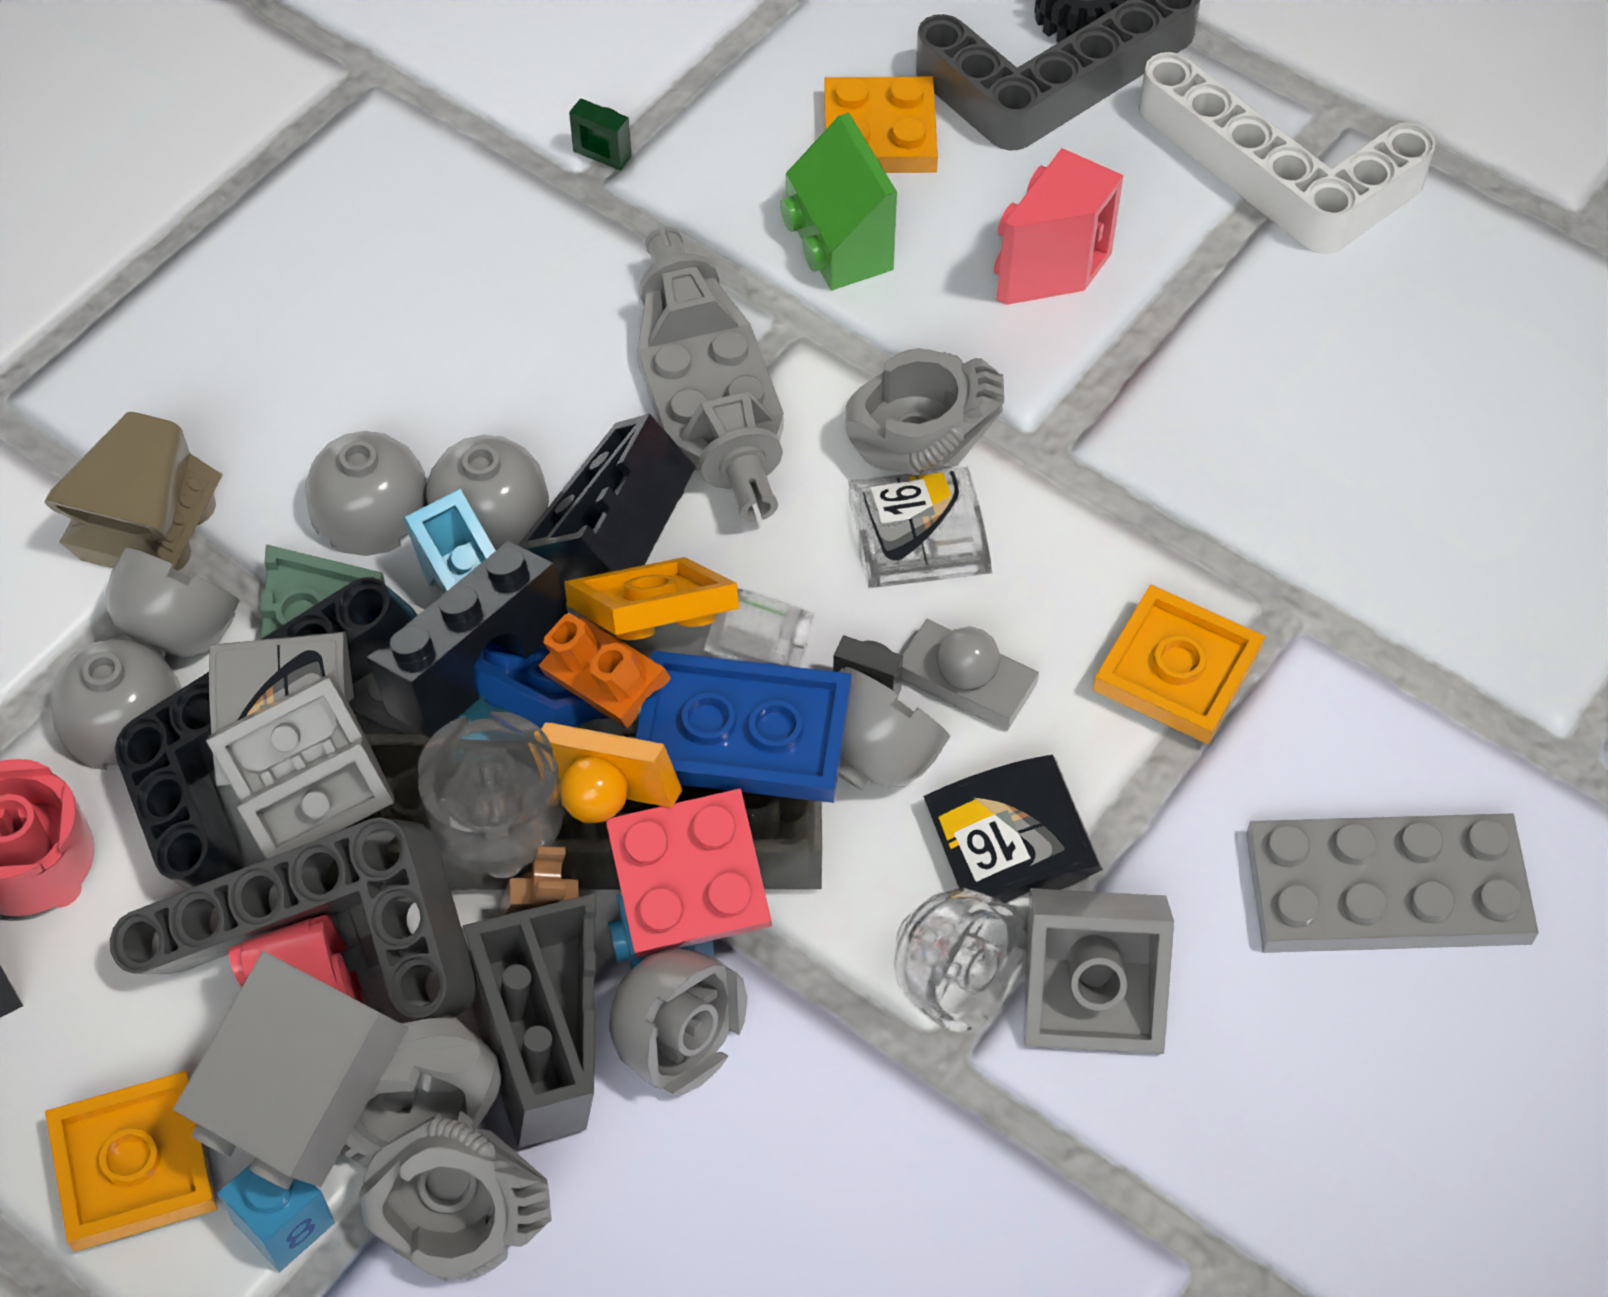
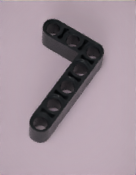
[115,577,418,889]

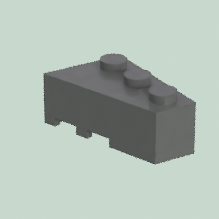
[462,893,596,1148]

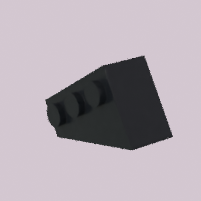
[518,414,696,603]

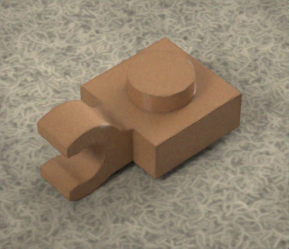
[500,846,579,916]

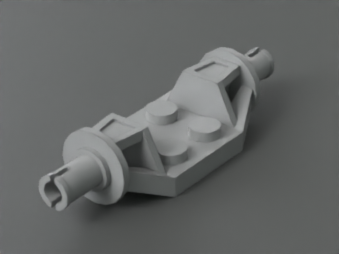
[637,227,784,522]

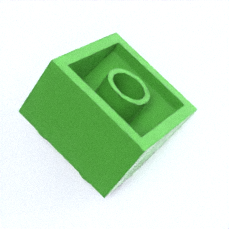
[780,113,897,291]

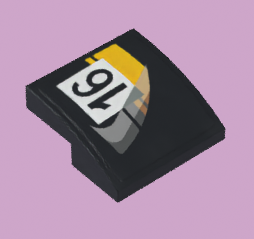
[923,754,1103,917]

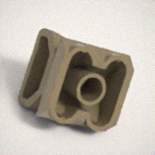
[44,411,223,571]

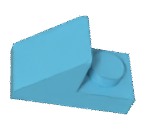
[404,489,496,594]

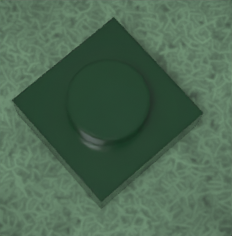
[569,98,632,171]

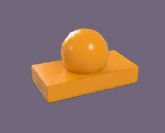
[535,722,682,824]

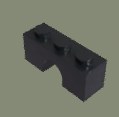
[367,541,568,739]

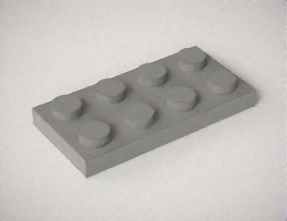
[1246,813,1539,953]

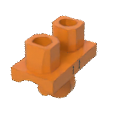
[538,613,671,729]

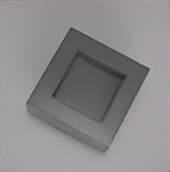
[833,635,903,698]

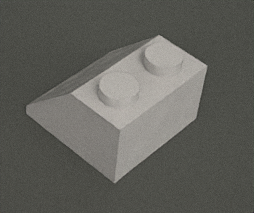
[1024,888,1174,1054]

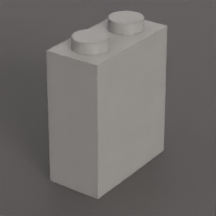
[173,951,408,1190]

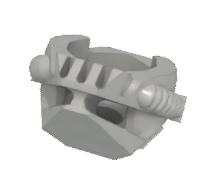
[846,348,1004,476]
[340,1016,501,1167]
[359,1113,552,1281]

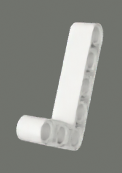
[1139,52,1436,254]

